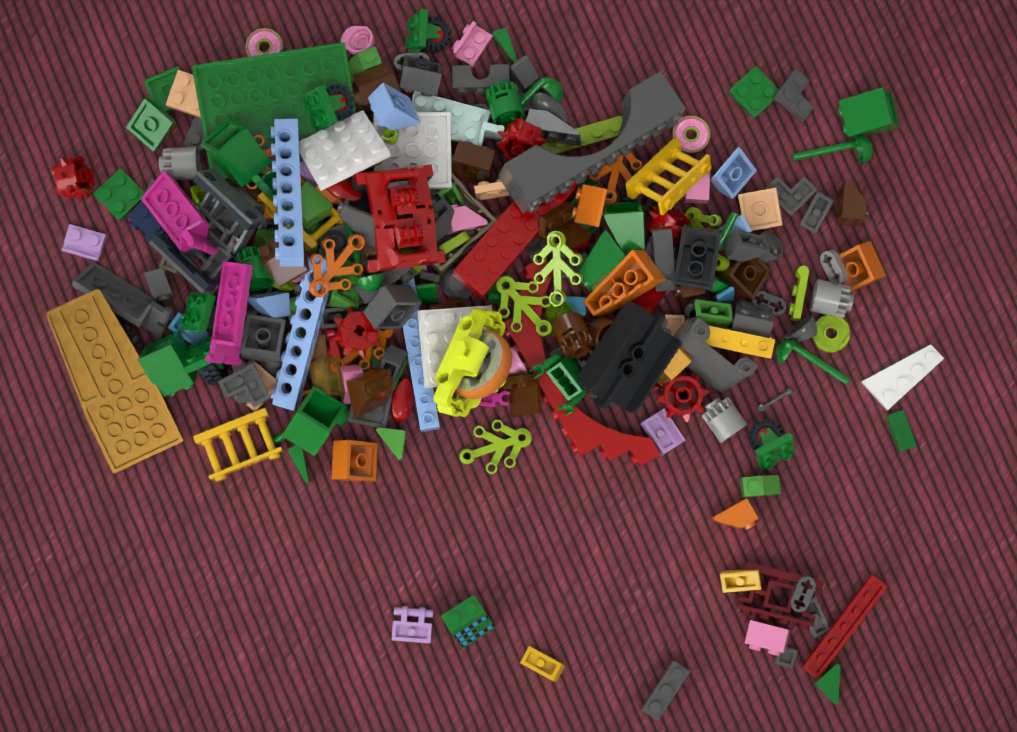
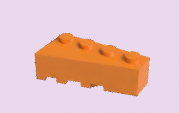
[583,250,666,316]

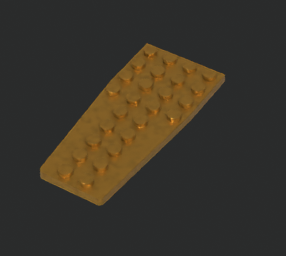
[47,289,184,474]

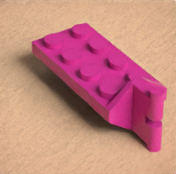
[141,171,218,255]
[206,261,253,365]

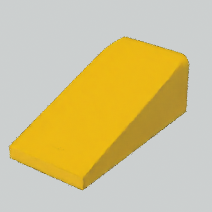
[720,570,762,593]
[520,646,565,682]

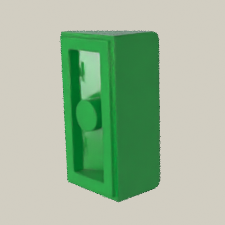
[885,410,917,453]

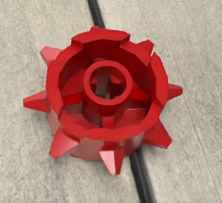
[496,118,546,160]
[51,152,95,203]
[646,206,692,245]
[332,307,381,358]
[656,372,709,422]

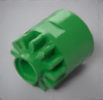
[485,81,525,126]
[234,246,275,292]

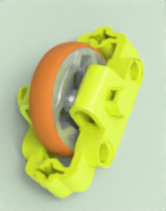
[434,308,512,417]

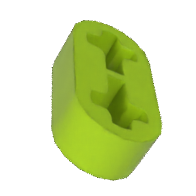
[437,230,470,254]

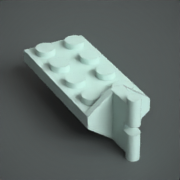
[411,91,505,147]

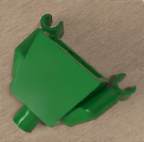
[529,354,586,416]

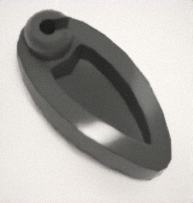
[532,92,568,124]

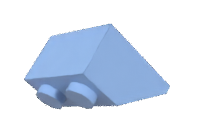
[368,83,421,130]
[710,147,757,199]

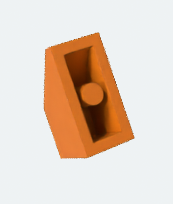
[712,498,759,530]

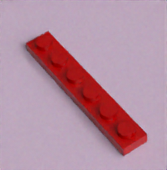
[801,574,887,680]

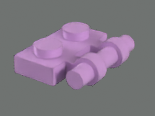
[392,606,433,643]

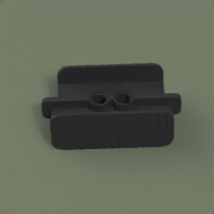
[577,302,680,413]

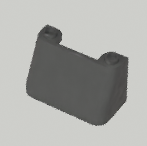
[336,167,390,248]
[673,317,758,392]

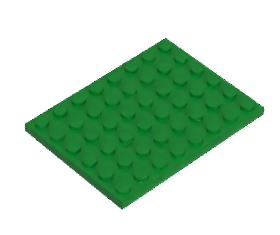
[192,42,356,179]

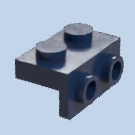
[127,201,166,242]

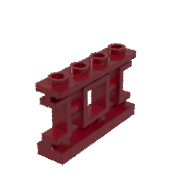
[736,562,824,630]

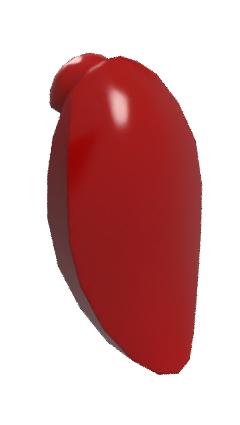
[326,179,361,202]
[391,379,413,422]

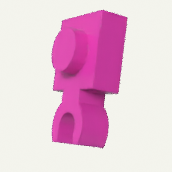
[478,391,510,407]

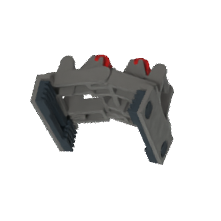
[149,169,266,294]

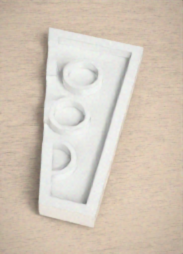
[861,345,944,410]

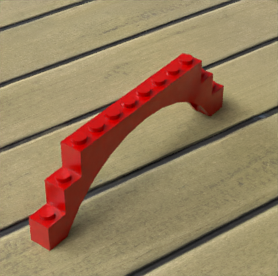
[504,257,661,467]

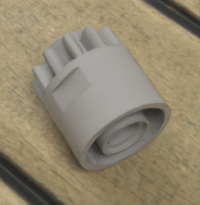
[159,146,201,180]
[810,279,854,318]
[702,397,748,443]

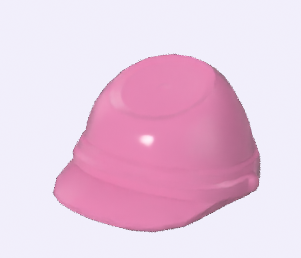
[341,26,375,55]
[509,347,528,376]

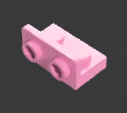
[452,21,493,68]

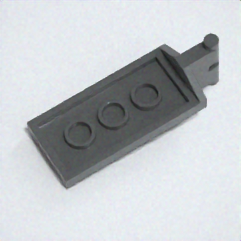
[71,262,172,339]

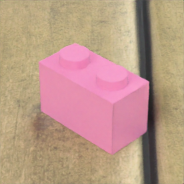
[745,620,790,656]

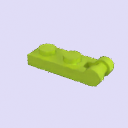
[788,266,809,322]

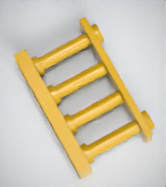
[625,138,711,215]
[258,174,344,255]
[704,325,775,359]
[193,408,284,482]

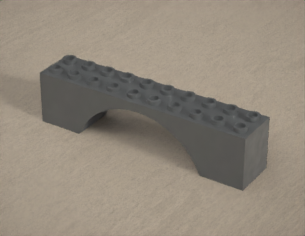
[498,71,686,214]

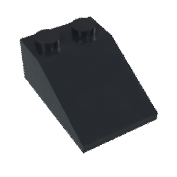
[674,224,722,291]

